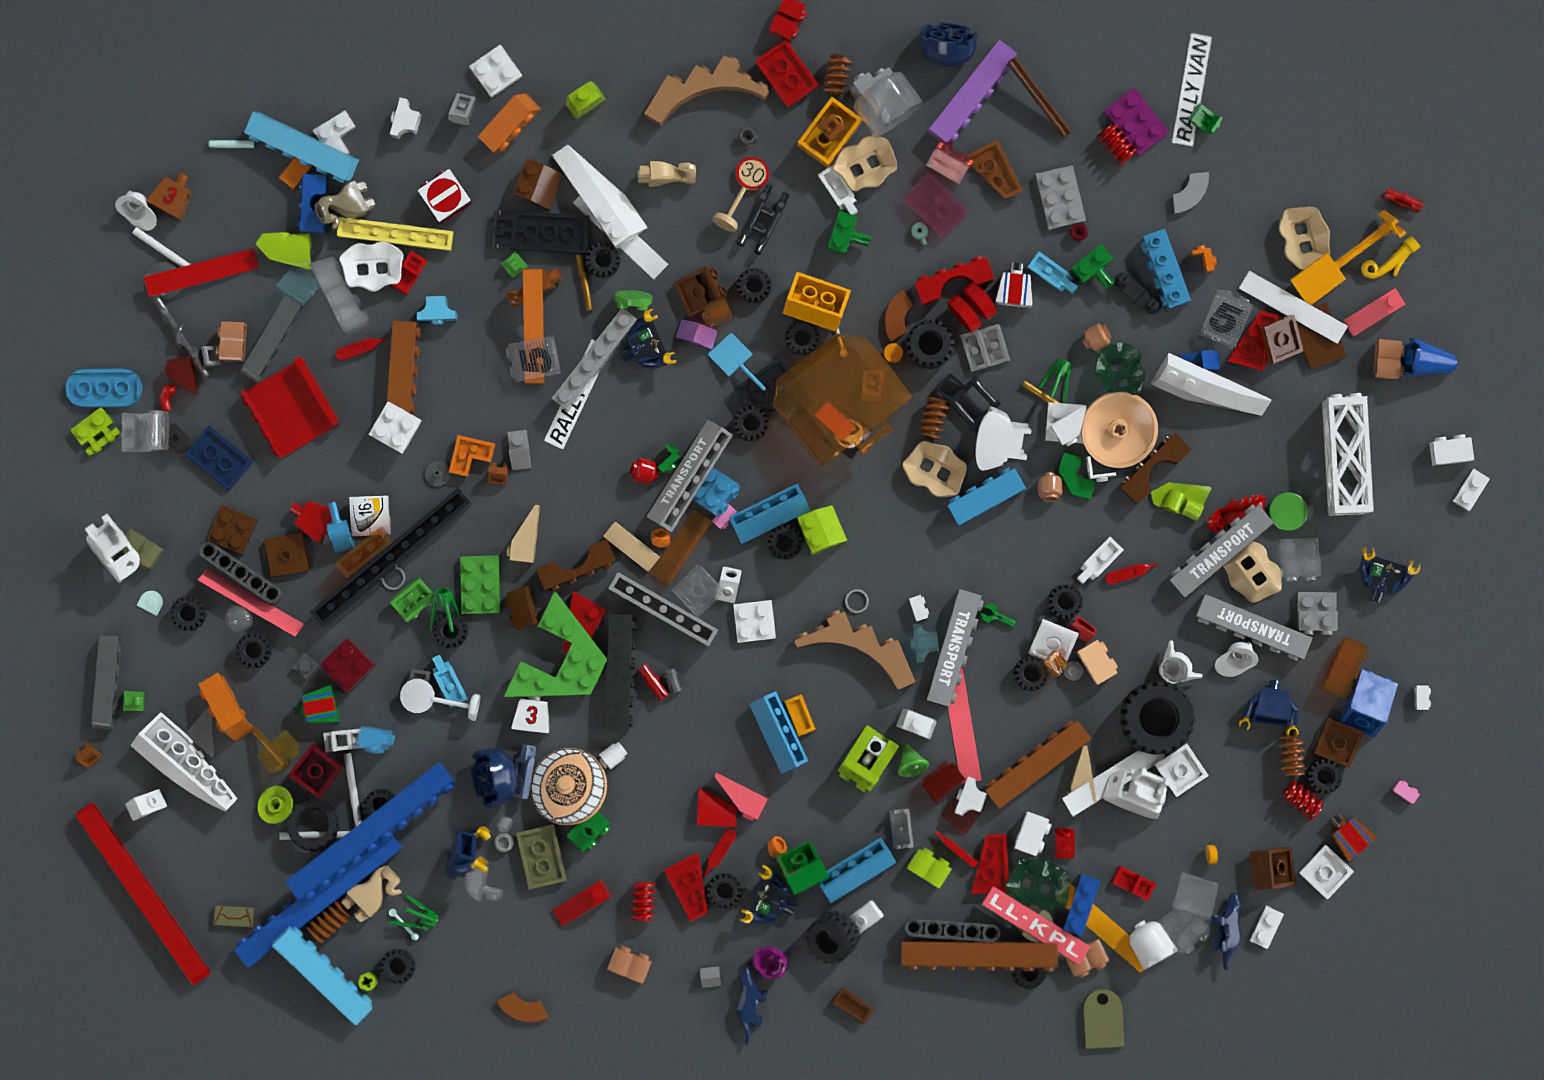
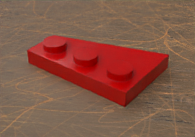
[1226,311,1279,372]
[562,591,607,653]
[971,834,1010,894]
[664,852,708,921]

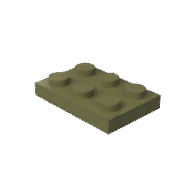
[516,824,567,890]

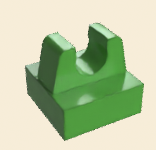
[501,251,528,279]
[123,691,145,711]

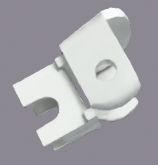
[975,406,1031,471]
[85,514,140,583]
[1103,768,1170,819]

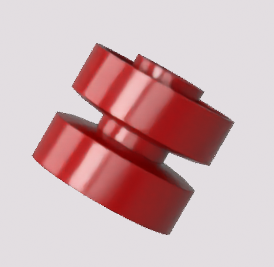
[947,282,997,334]

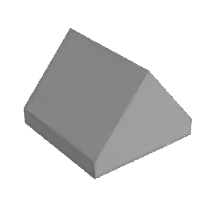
[201,346,221,368]
[700,966,721,988]

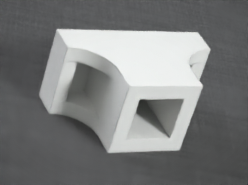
[390,98,421,139]
[324,729,365,752]
[955,776,988,816]
[125,789,167,821]
[848,901,884,934]

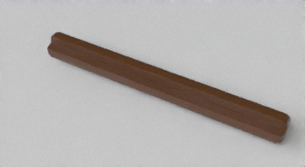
[1007,57,1071,137]

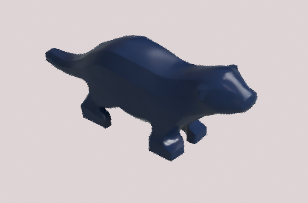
[1211,893,1242,971]
[736,967,768,1045]

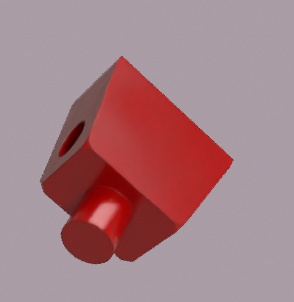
[289,500,339,544]

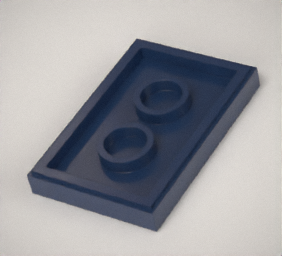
[184,425,254,491]

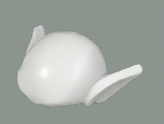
[1159,640,1203,684]

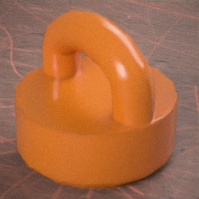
[651,528,670,548]
[767,836,787,858]

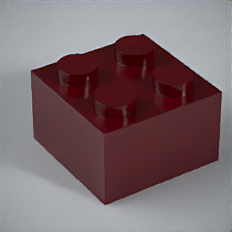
[320,638,377,693]
[288,744,345,798]

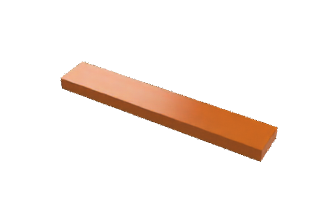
[523,269,545,383]

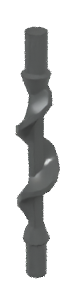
[152,295,210,379]

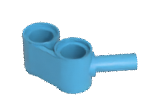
[327,502,355,553]

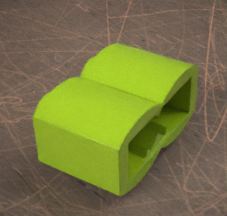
[906,847,952,889]

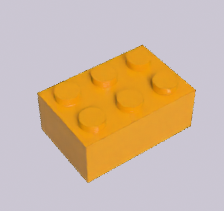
[797,97,862,168]
[782,272,851,332]

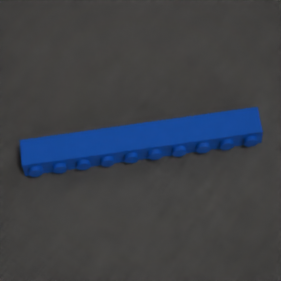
[286,762,457,903]
[234,834,404,968]

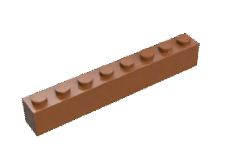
[902,941,1058,971]

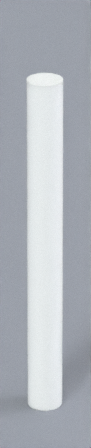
[133,228,191,267]
[344,753,362,827]
[279,831,350,840]

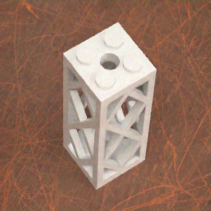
[1322,393,1374,516]

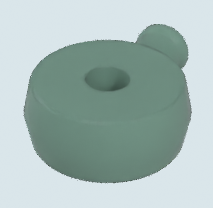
[911,222,929,246]

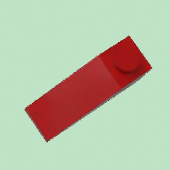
[552,879,612,926]

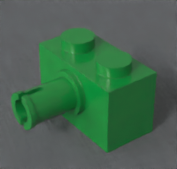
[827,211,872,256]
[1070,244,1115,290]
[567,811,611,852]

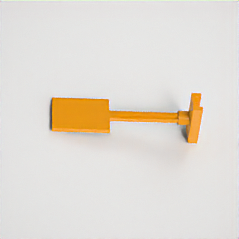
[1290,210,1406,305]

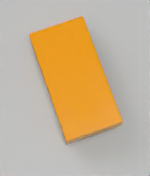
[784,694,816,737]

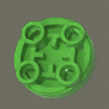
[614,290,653,310]
[1268,492,1308,531]

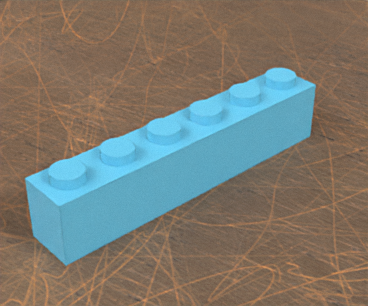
[244,112,359,182]
[272,925,372,1026]

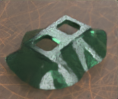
[1094,342,1146,395]
[1006,858,1070,911]

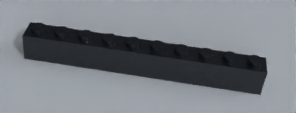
[310,488,472,627]

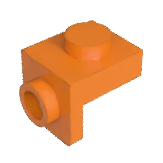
[1190,245,1217,274]

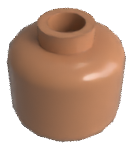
[1082,323,1112,352]
[1037,472,1063,502]

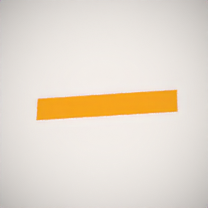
[1055,882,1144,973]

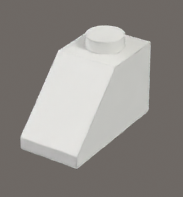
[1050,406,1086,447]

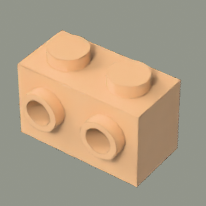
[1076,640,1118,685]

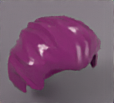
[753,946,787,980]

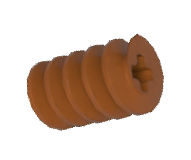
[823,53,853,96]
[919,397,949,439]
[1279,736,1305,775]
[307,901,350,943]

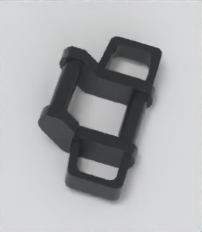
[936,374,1002,435]

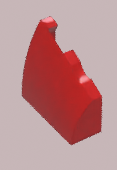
[697,788,737,827]

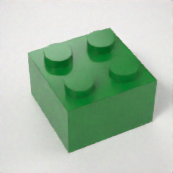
[776,840,829,894]

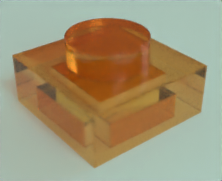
[1043,650,1068,677]

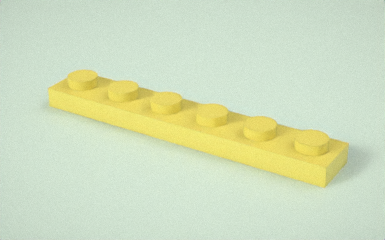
[337,217,454,251]

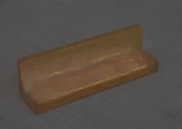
[651,510,712,586]

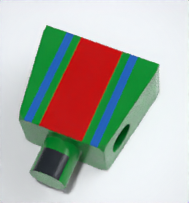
[293,685,340,723]

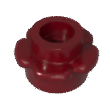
[1069,223,1088,242]

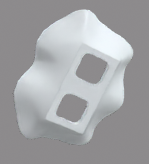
[339,242,403,292]

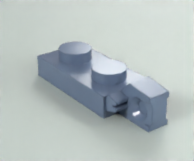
[513,745,536,799]

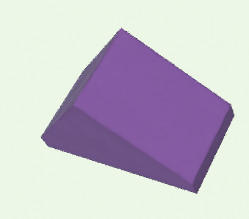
[675,320,718,349]

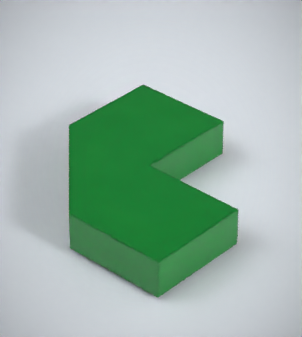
[1058,453,1096,500]

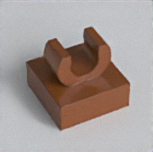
[818,114,845,141]
[487,462,508,486]
[75,742,102,769]

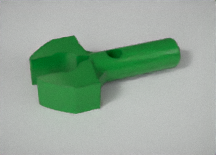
[980,604,1016,627]

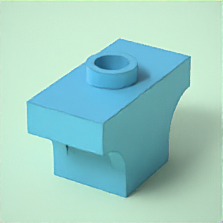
[417,296,457,325]

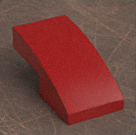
[391,251,427,296]
[1111,865,1156,901]

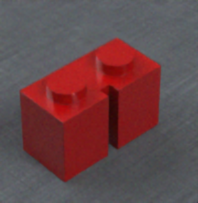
[769,0,808,43]

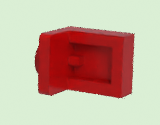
[1055,828,1075,859]

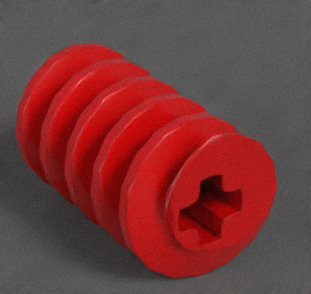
[1096,124,1136,167]
[1281,780,1324,821]
[630,881,656,922]

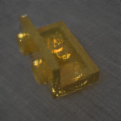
[256,730,301,773]

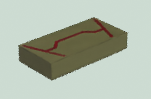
[214,905,255,927]

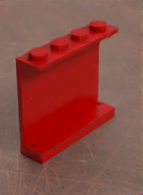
[240,356,341,458]

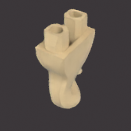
[638,161,696,187]
[342,865,402,922]

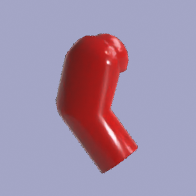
[159,384,176,412]

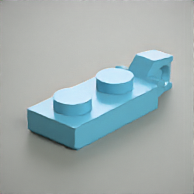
[1027,251,1078,294]
[432,655,468,708]

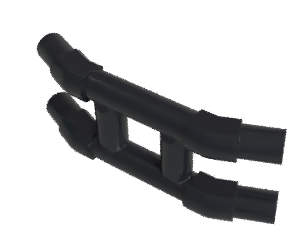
[737,183,790,255]

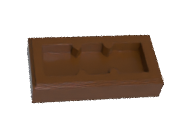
[832,987,875,1024]

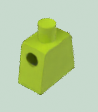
[565,81,606,119]

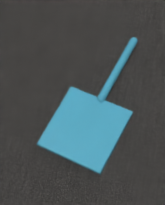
[708,332,766,391]

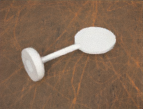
[400,679,481,721]

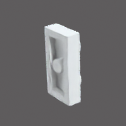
[1452,469,1490,511]
[1249,905,1284,949]

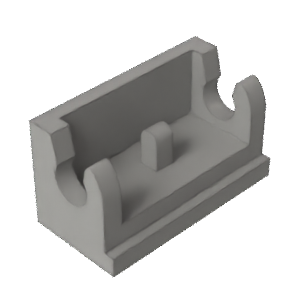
[889,808,913,849]

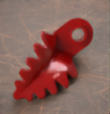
[1207,494,1266,532]

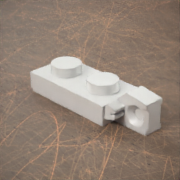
[818,165,858,215]
[1077,537,1124,584]

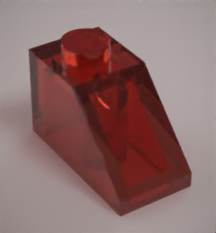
[165,356,200,396]

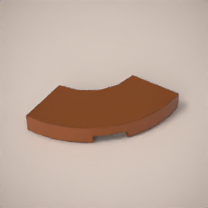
[885,289,913,342]
[497,992,549,1022]

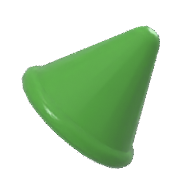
[898,744,929,777]

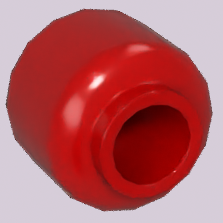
[630,458,659,485]

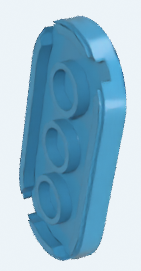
[65,369,143,408]

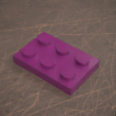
[1104,88,1169,156]

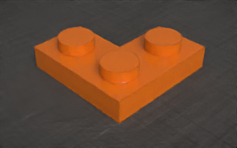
[449,435,496,477]

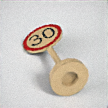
[712,157,769,232]

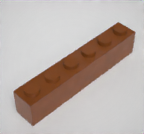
[387,321,421,415]
[984,720,1091,809]

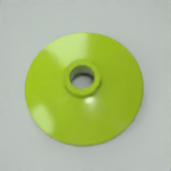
[258,786,293,824]

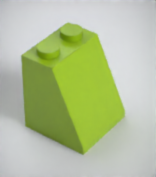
[797,506,847,555]

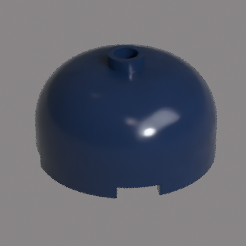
[919,22,978,67]
[471,748,517,808]

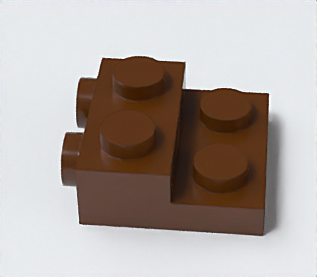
[673,266,727,317]

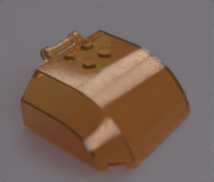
[773,333,913,467]

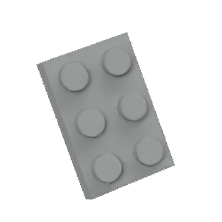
[1035,165,1086,230]

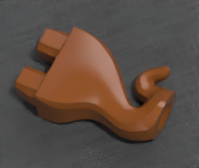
[505,268,564,308]

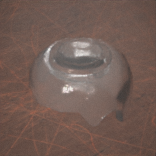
[224,602,254,632]

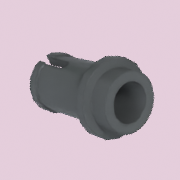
[663,668,682,694]

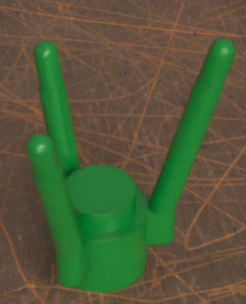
[1038,358,1072,403]
[430,588,460,632]
[389,894,439,931]

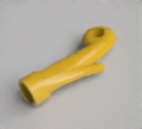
[1361,236,1420,279]

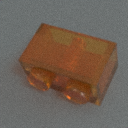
[702,298,733,329]

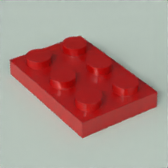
[755,39,819,108]

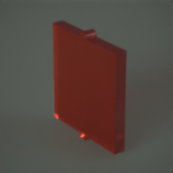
[940,789,986,834]

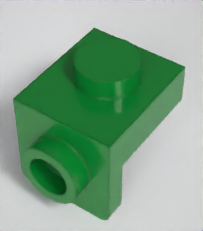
[1188,104,1223,134]
[658,444,680,474]

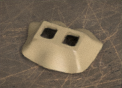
[833,136,897,191]
[1279,206,1330,270]
[902,441,967,497]
[1223,541,1282,603]

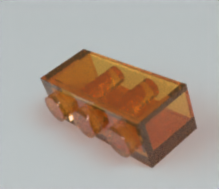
[335,527,394,578]
[1320,636,1369,699]

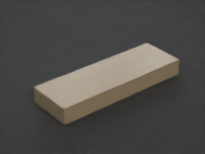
[603,522,660,572]

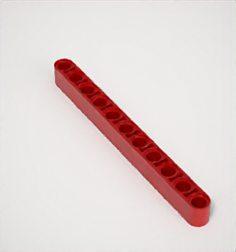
[75,802,211,985]

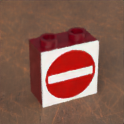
[418,169,473,225]

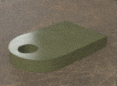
[1083,989,1125,1049]

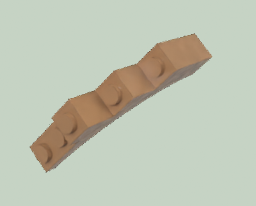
[644,55,769,126]
[794,610,915,690]

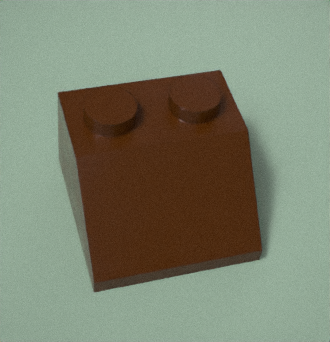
[513,158,564,210]
[505,586,539,630]
[1250,847,1296,890]

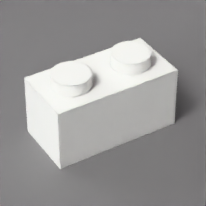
[909,595,929,622]
[1414,686,1431,710]

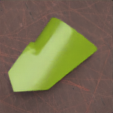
[256,232,312,270]
[1150,482,1211,521]

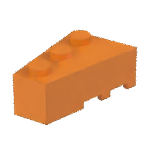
[478,94,542,152]
[198,672,253,741]

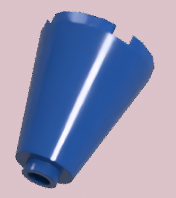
[1401,338,1458,376]

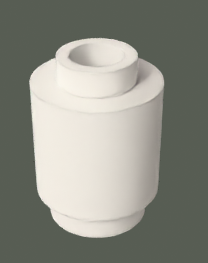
[598,742,628,769]

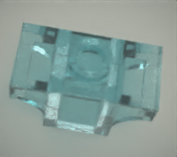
[910,624,939,663]

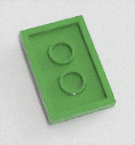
[460,555,501,614]

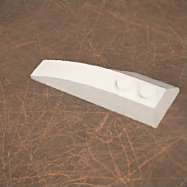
[552,145,647,249]
[1151,353,1271,416]
[130,712,237,812]

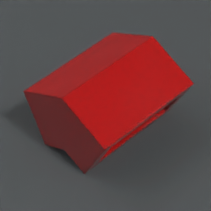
[1068,616,1097,643]

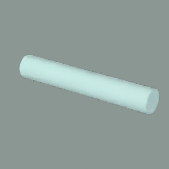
[209,140,255,148]

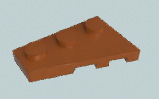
[964,140,1023,200]

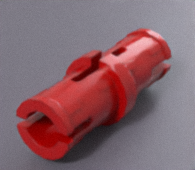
[1383,187,1424,213]
[637,663,669,701]

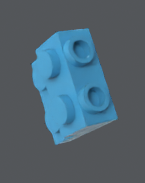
[692,468,741,517]

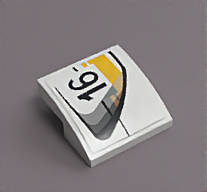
[349,496,391,536]

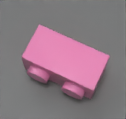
[712,504,738,530]
[1391,780,1420,804]

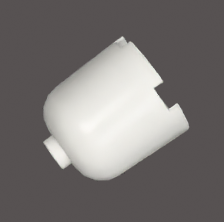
[1129,921,1178,970]

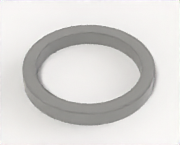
[382,567,406,590]
[845,589,869,613]

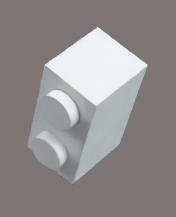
[1429,435,1474,466]
[1014,811,1051,856]

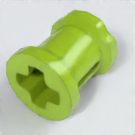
[358,972,378,991]

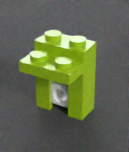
[838,725,899,792]

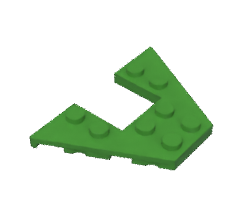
[504,592,607,697]

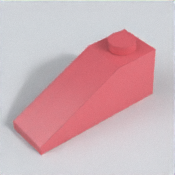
[1343,288,1405,337]
[715,773,768,821]

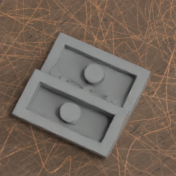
[960,324,1010,372]

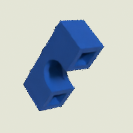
[297,174,329,235]
[1062,874,1100,936]

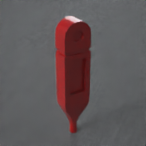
[336,337,386,361]
[1105,563,1157,584]
[704,829,736,876]
[934,831,978,868]

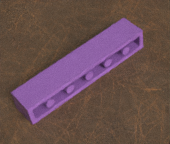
[928,40,1018,146]

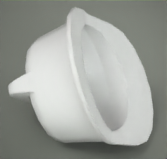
[115,191,157,230]
[1215,642,1258,677]

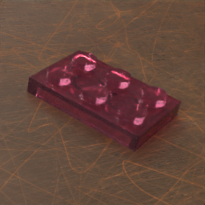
[902,172,970,239]

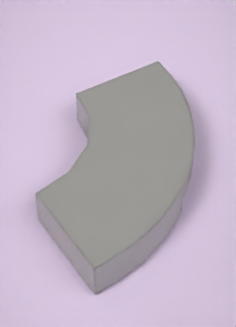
[1172,172,1209,214]

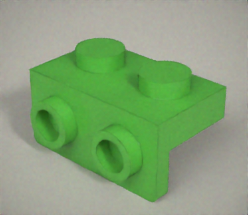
[389,576,434,622]

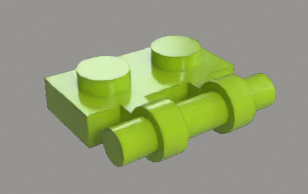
[71,407,121,456]

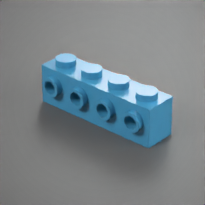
[1140,229,1191,310]
[947,467,1026,526]
[729,484,810,544]
[749,691,808,774]
[357,727,395,753]
[818,838,896,903]

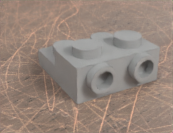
[849,67,893,102]
[1297,592,1338,635]

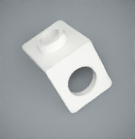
[1086,457,1116,482]
[716,567,742,603]

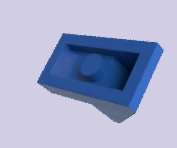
[1179,350,1220,371]

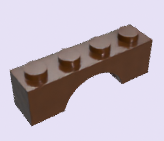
[1120,433,1192,505]
[536,539,616,593]

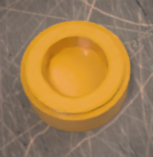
[884,343,903,363]
[1206,845,1218,865]

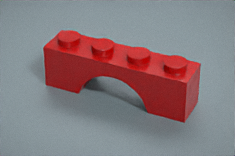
[914,256,995,306]

